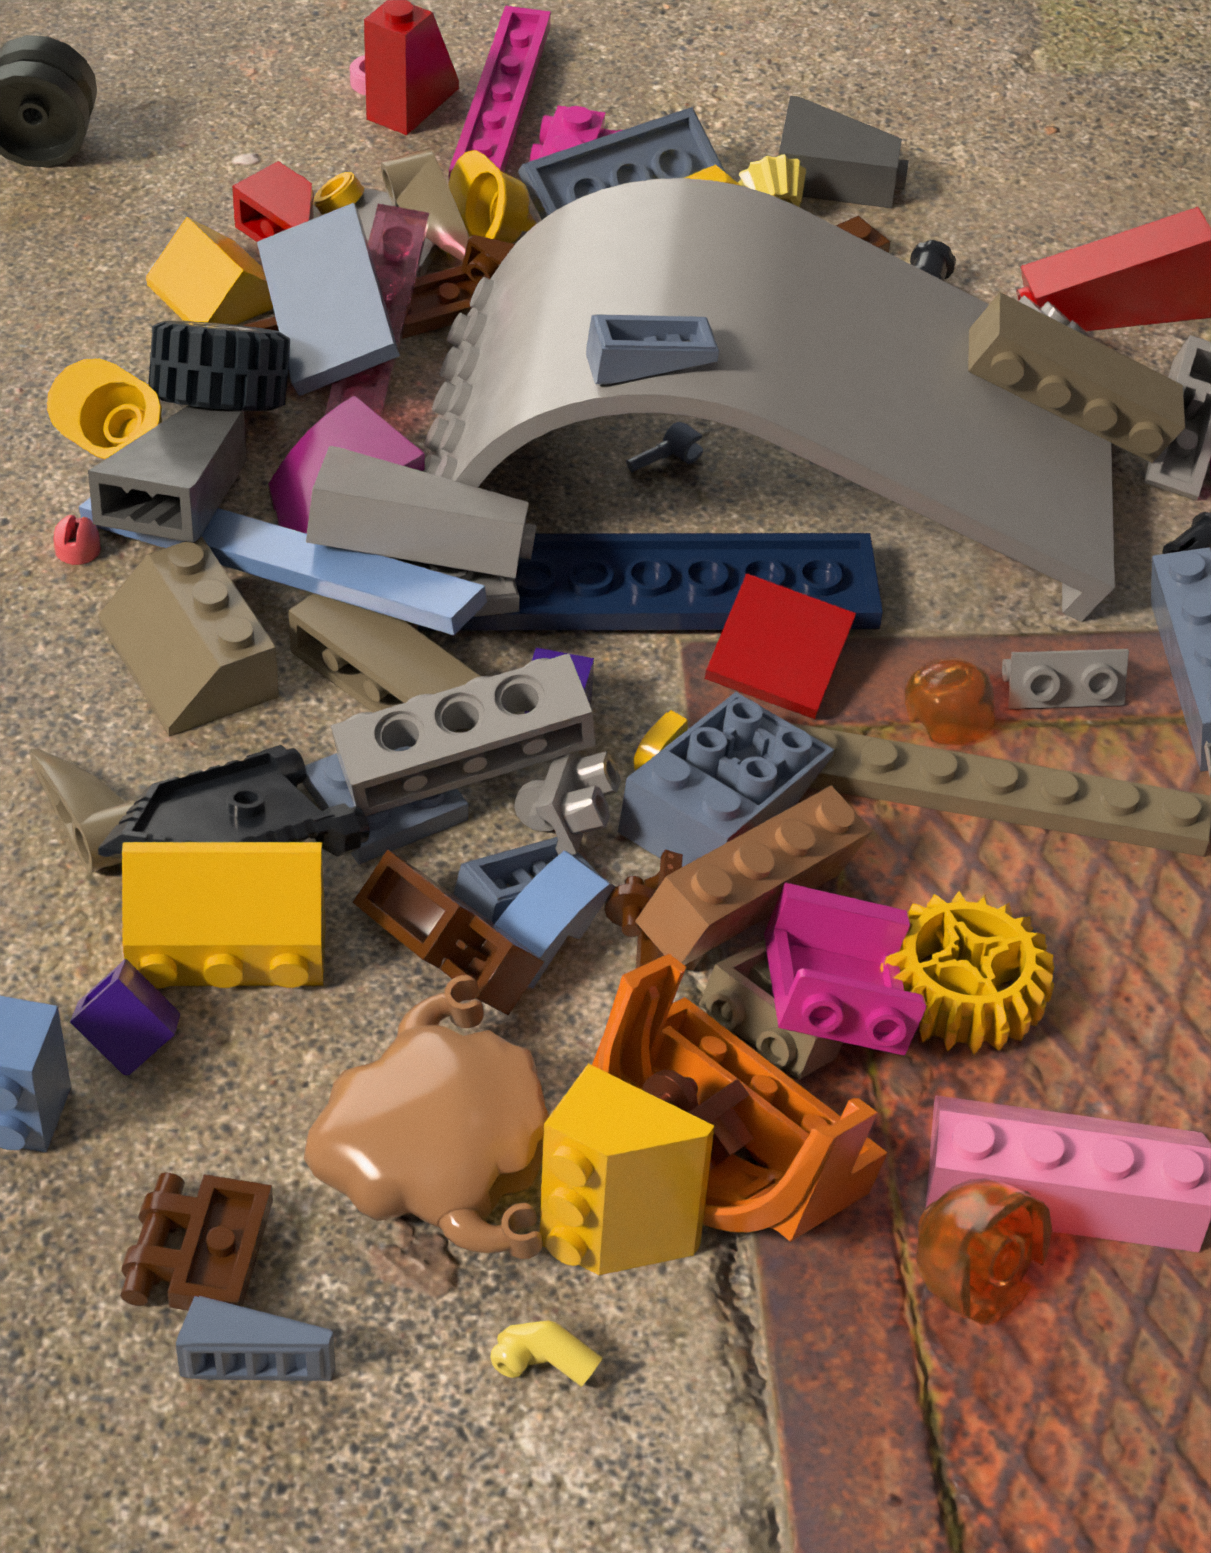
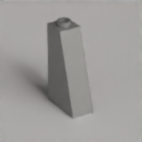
[306,446,537,578]

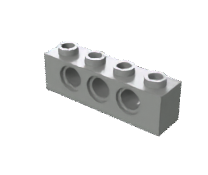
[331,653,596,816]

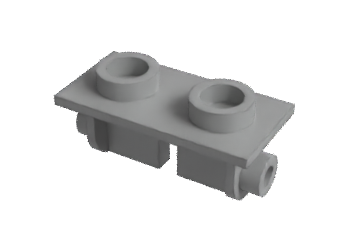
[1002,649,1129,709]

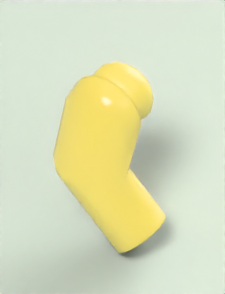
[490,1320,603,1387]

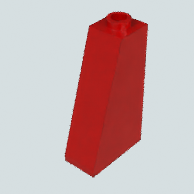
[1016,206,1211,331]

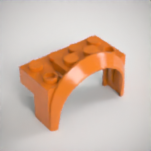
[592,954,888,1242]

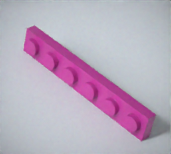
[449,6,551,179]

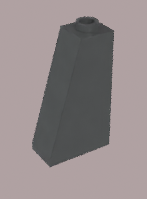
[88,406,247,543]

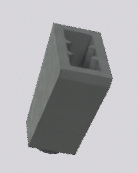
[778,96,909,208]

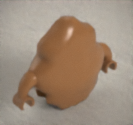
[304,975,549,1259]

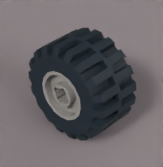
[148,321,290,411]

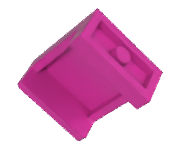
[764,883,926,1056]

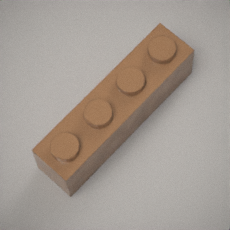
[635,785,872,965]

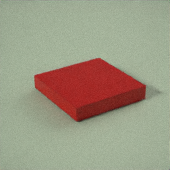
[704,573,856,720]

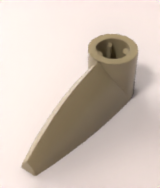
[381,148,470,261]
[29,749,135,873]

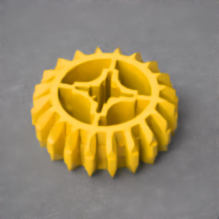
[880,891,1055,1054]

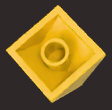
[146,217,273,325]

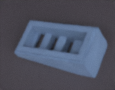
[586,314,719,384]
[454,837,596,924]
[176,1296,336,1381]

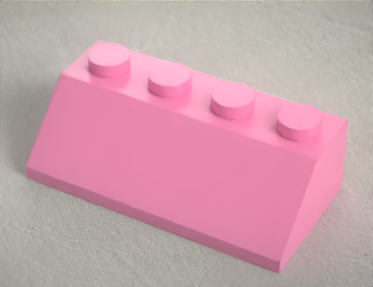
[925,1095,1211,1252]

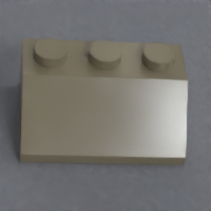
[98,536,279,737]

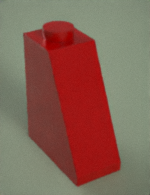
[364,0,459,135]

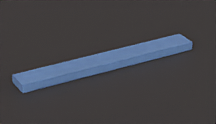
[79,498,487,635]

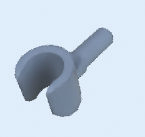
[626,422,703,472]

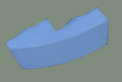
[495,850,615,989]

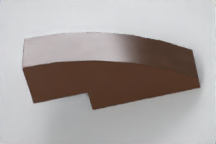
[352,850,545,1015]

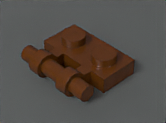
[120,1172,273,1311]

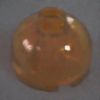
[916,1178,1052,1325]

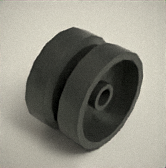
[0,35,97,168]

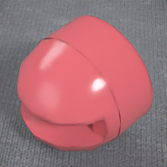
[53,515,101,565]

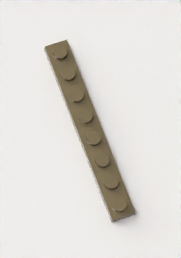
[790,723,1211,857]

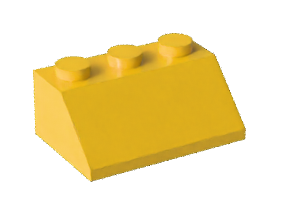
[122,842,326,988]
[539,1064,714,1275]

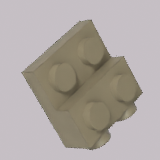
[699,940,843,1080]

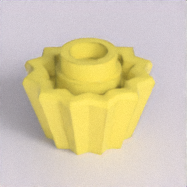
[738,154,806,207]

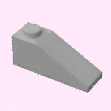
[1144,335,1211,500]

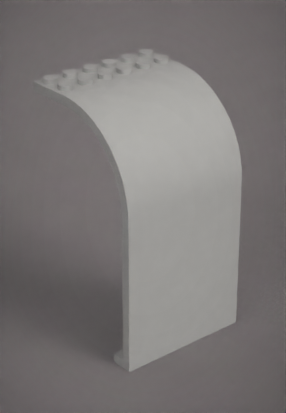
[423,178,1115,622]

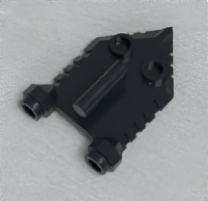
[98,745,370,857]

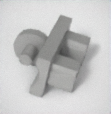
[514,751,621,855]

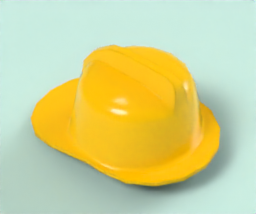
[448,150,537,243]
[47,358,163,460]

